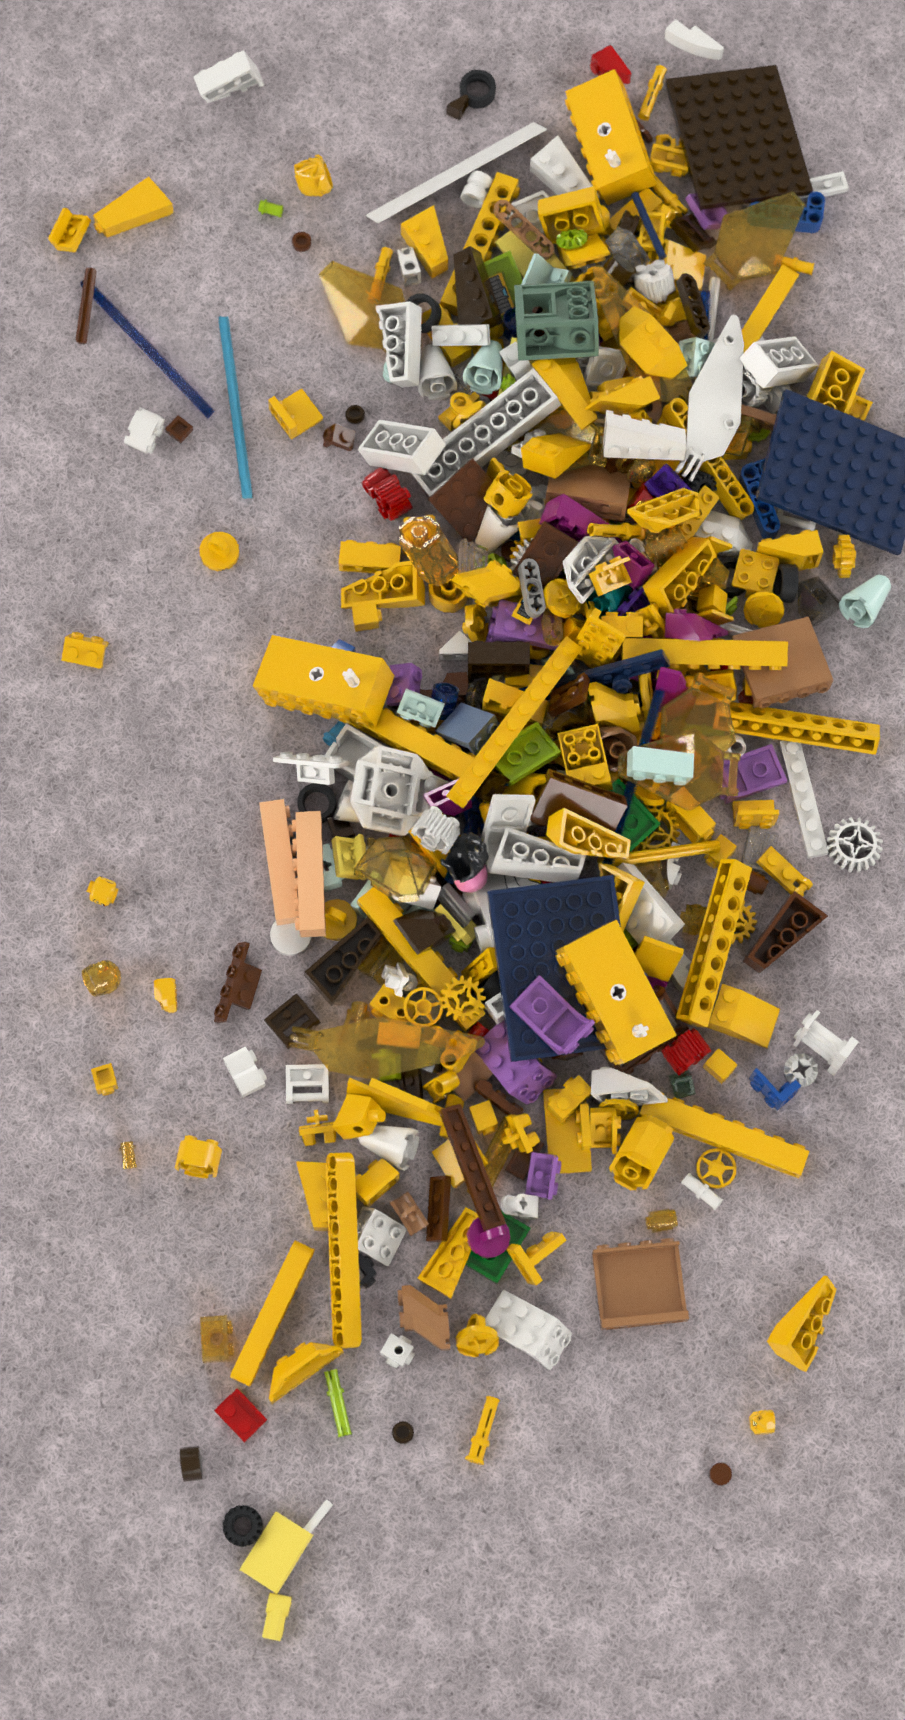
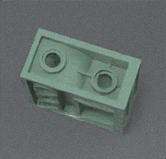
[514,281,599,361]

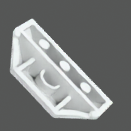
[693,510,753,559]
[562,536,619,604]

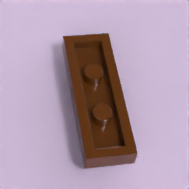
[426,1175,451,1242]

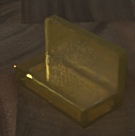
[358,936,405,987]

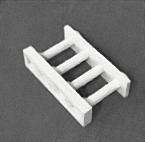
[793,1010,859,1076]

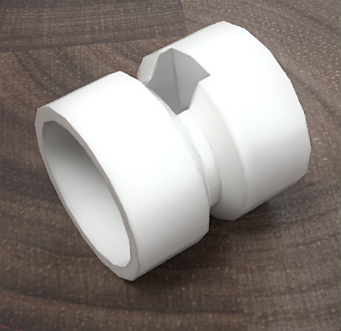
[460,171,493,208]

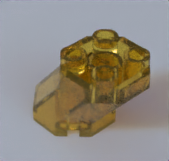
[399,516,459,586]

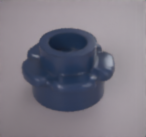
[612,675,632,694]

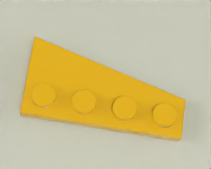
[417,1207,478,1299]

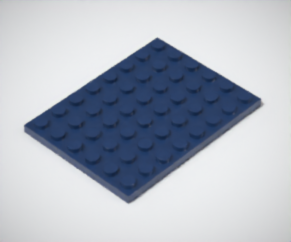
[755,389,905,555]
[487,875,621,1062]

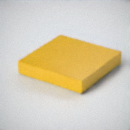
[634,936,684,982]
[432,1139,489,1188]

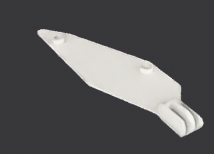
[675,315,744,481]

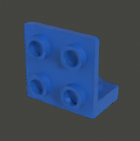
[749,1068,801,1111]

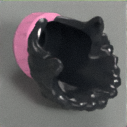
[440,832,489,893]

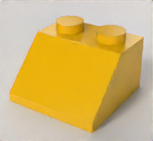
[355,1158,400,1207]

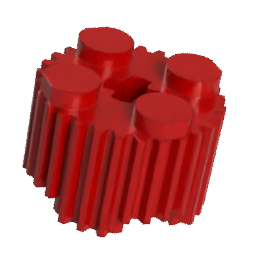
[369,474,413,521]
[661,1028,712,1076]

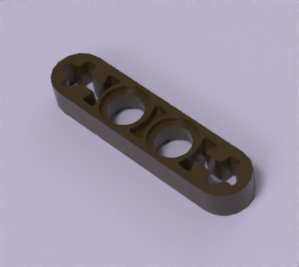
[676,273,710,338]

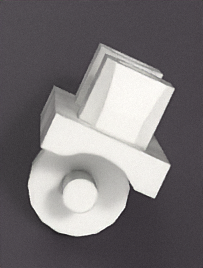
[381,962,418,997]

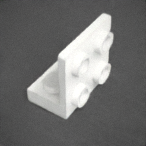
[357,1206,407,1266]

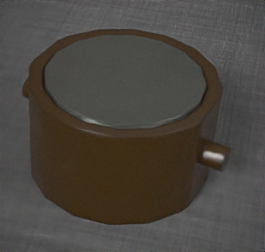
[603,253,636,286]
[180,1446,203,1482]

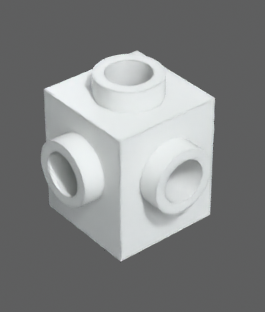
[380,1333,415,1369]

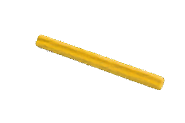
[597,840,721,868]

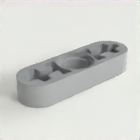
[518,558,546,618]

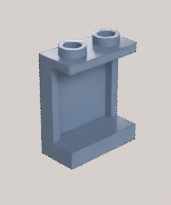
[435,703,500,755]

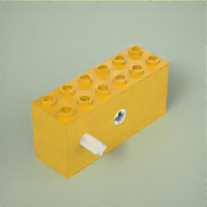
[565,69,658,205]
[253,635,395,728]
[556,919,677,1065]

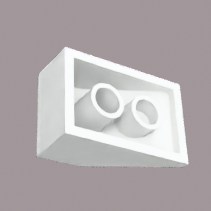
[591,1067,667,1107]

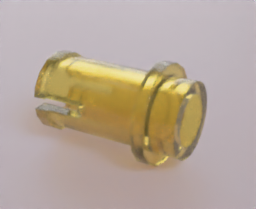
[119,1141,137,1169]

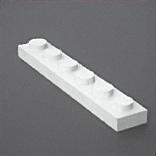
[779,740,829,859]

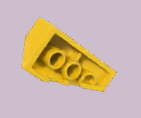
[532,358,598,431]
[341,560,425,609]
[546,808,631,860]
[767,1275,837,1372]

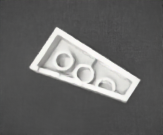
[530,135,599,198]
[376,302,422,388]
[603,410,686,461]
[490,827,586,882]

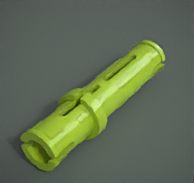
[324,1369,352,1438]

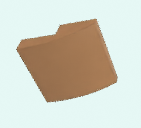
[437,1042,493,1102]

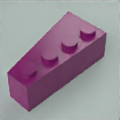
[539,493,622,543]

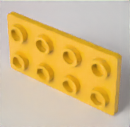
[574,608,626,668]
[543,1088,592,1174]

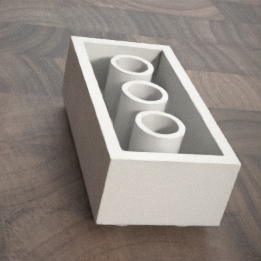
[739,336,819,388]
[358,420,446,475]
[618,863,685,944]

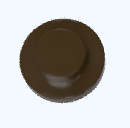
[345,405,365,424]
[392,1421,414,1444]

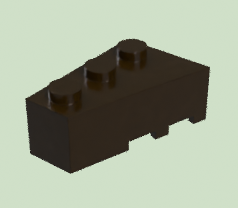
[468,640,530,684]

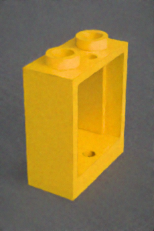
[664,787,716,843]

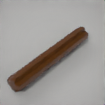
[75,267,97,344]

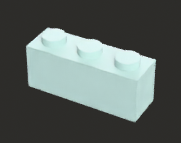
[627,746,694,785]

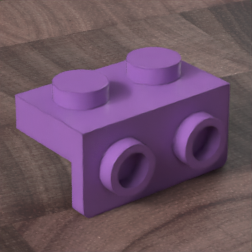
[685,194,730,230]
[386,663,422,706]
[525,1152,561,1200]

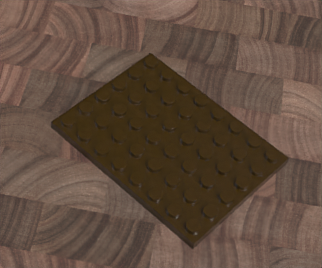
[665,65,813,210]

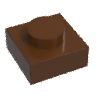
[165,415,194,444]

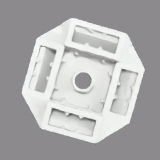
[350,745,433,836]

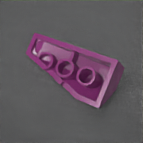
[665,608,728,641]
[653,667,695,722]

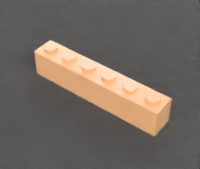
[259,799,299,926]
[292,811,326,937]

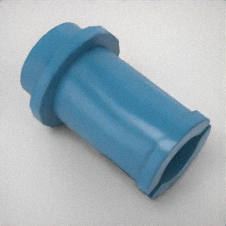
[322,721,345,747]

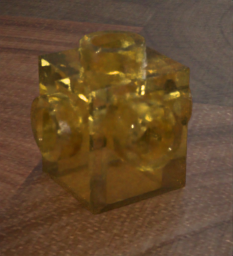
[680,904,707,935]

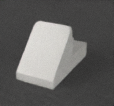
[499,342,533,381]

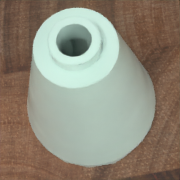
[463,340,503,395]
[839,575,891,628]

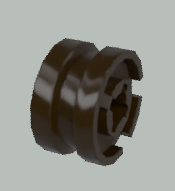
[614,210,640,242]

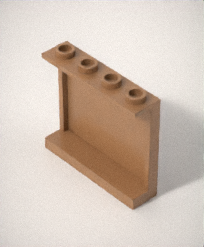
[544,458,632,521]
[731,616,833,709]
[592,1238,689,1330]

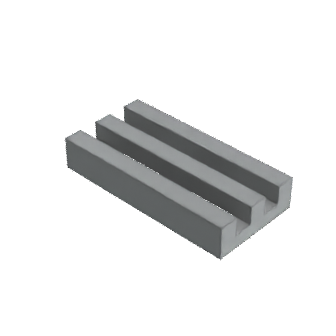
[437,883,475,928]

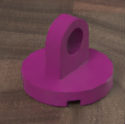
[467,1217,510,1258]

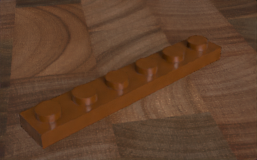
[439,1104,506,1232]

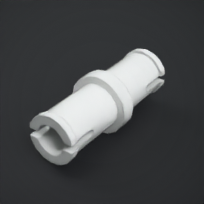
[681,1173,724,1210]

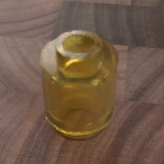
[645,1208,678,1233]

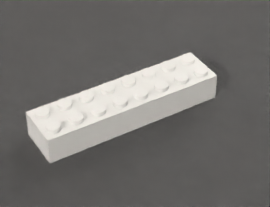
[411,368,561,497]

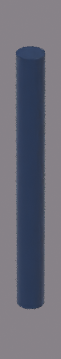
[631,192,666,259]

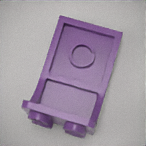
[485,600,563,650]
[709,744,787,805]
[509,975,595,1055]
[474,1020,557,1105]

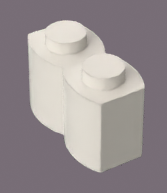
[223,1046,267,1098]

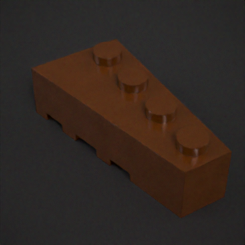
[743,891,828,973]

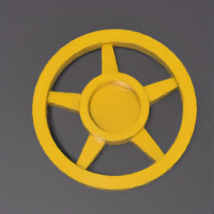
[403,987,443,1027]
[598,1099,639,1120]
[696,1148,737,1189]

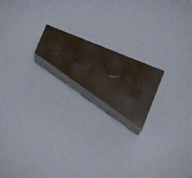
[453,246,503,329]
[304,917,382,1006]

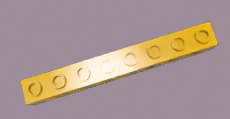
[440,172,521,316]
[713,702,880,755]
[676,859,752,1028]

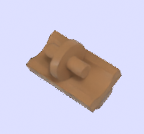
[390,1191,429,1236]

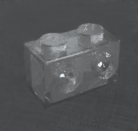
[605,227,650,267]

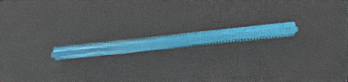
[218,316,253,499]

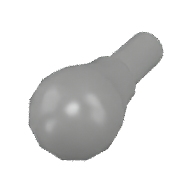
[424,775,449,792]

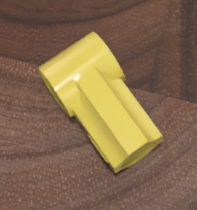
[262,1592,292,1641]

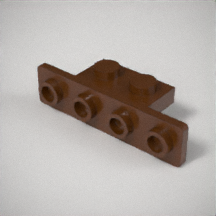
[214,942,262,1023]

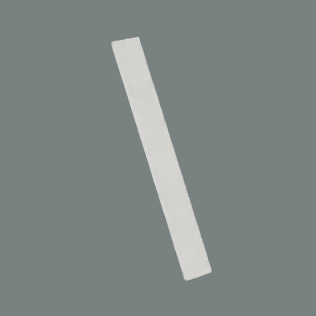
[365,122,547,223]

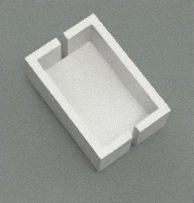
[325,724,385,782]

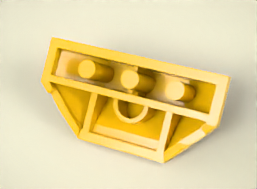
[619,307,687,379]
[628,488,700,533]
[269,1342,344,1404]

